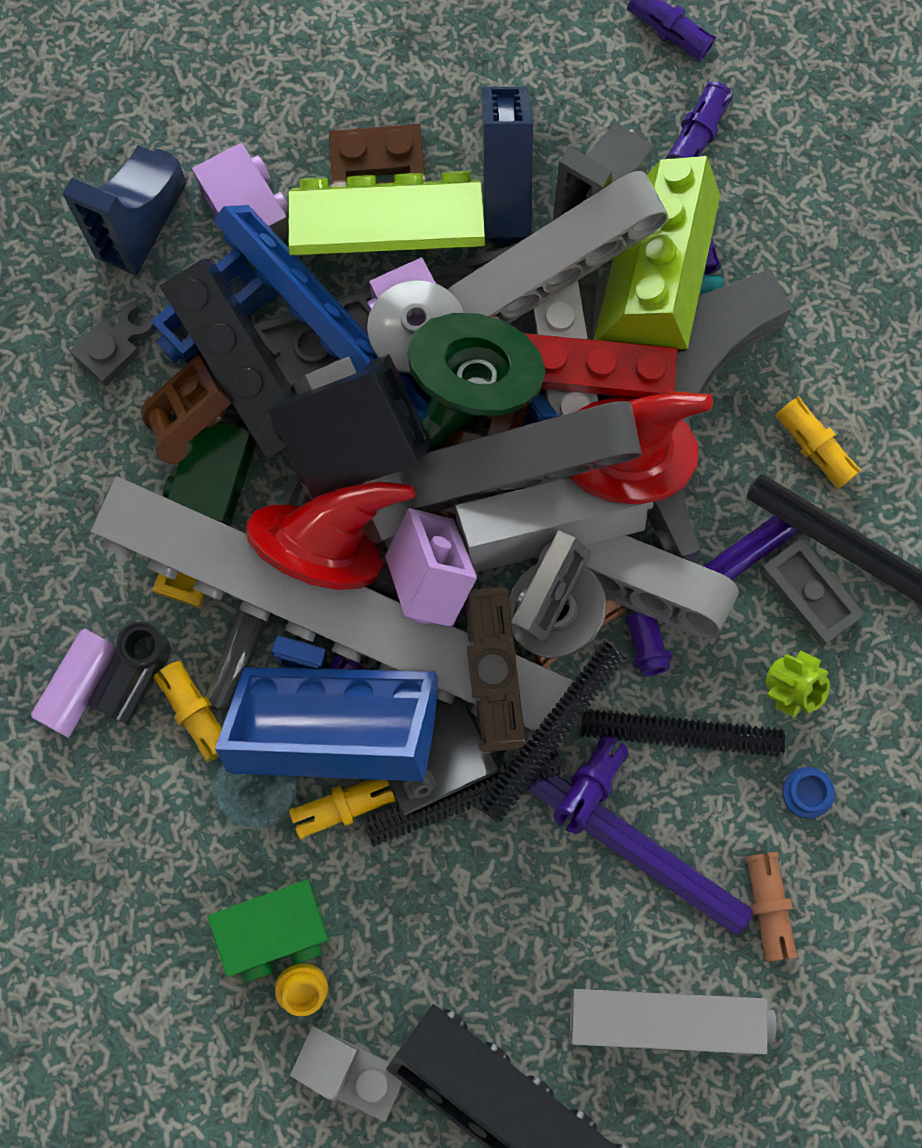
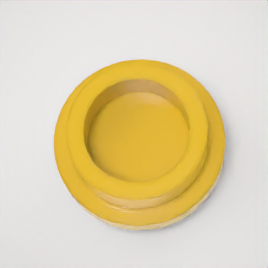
[275,963,328,1016]

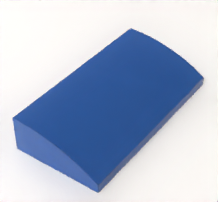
[215,667,438,782]

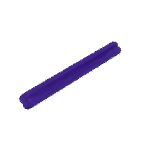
[528,772,753,934]

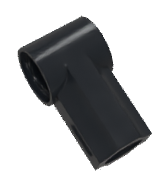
[88,621,171,725]

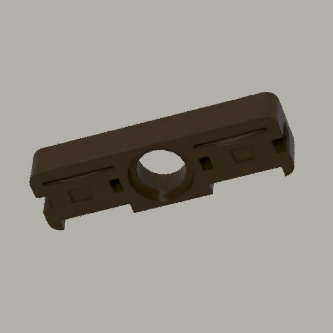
[464,587,525,752]

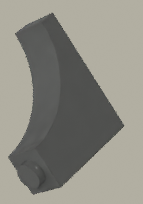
[553,123,654,221]

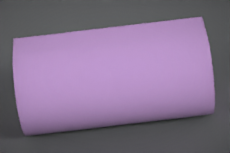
[31,628,117,738]

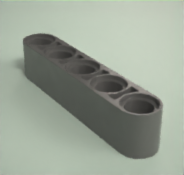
[399,401,642,513]

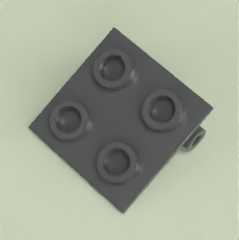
[388,696,499,816]

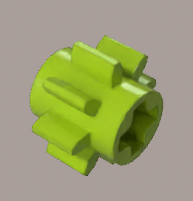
[766,651,830,717]

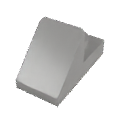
[290,1026,403,1122]

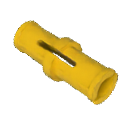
[775,396,862,490]
[153,661,222,763]
[289,779,396,840]

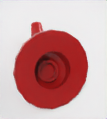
[569,392,713,505]
[245,481,416,590]

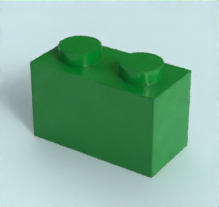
[207,879,332,984]

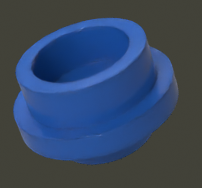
[782,767,835,819]

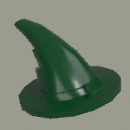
[407,313,546,451]

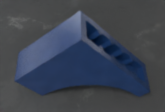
[482,86,533,243]
[63,145,187,276]

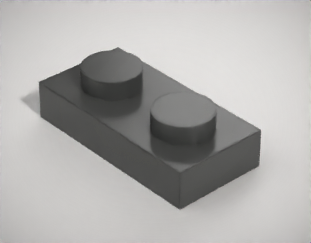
[511,530,591,643]
[760,537,865,648]

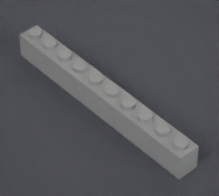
[90,476,575,740]

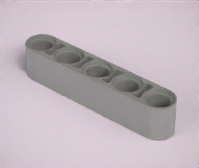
[447,171,669,324]
[518,535,739,639]

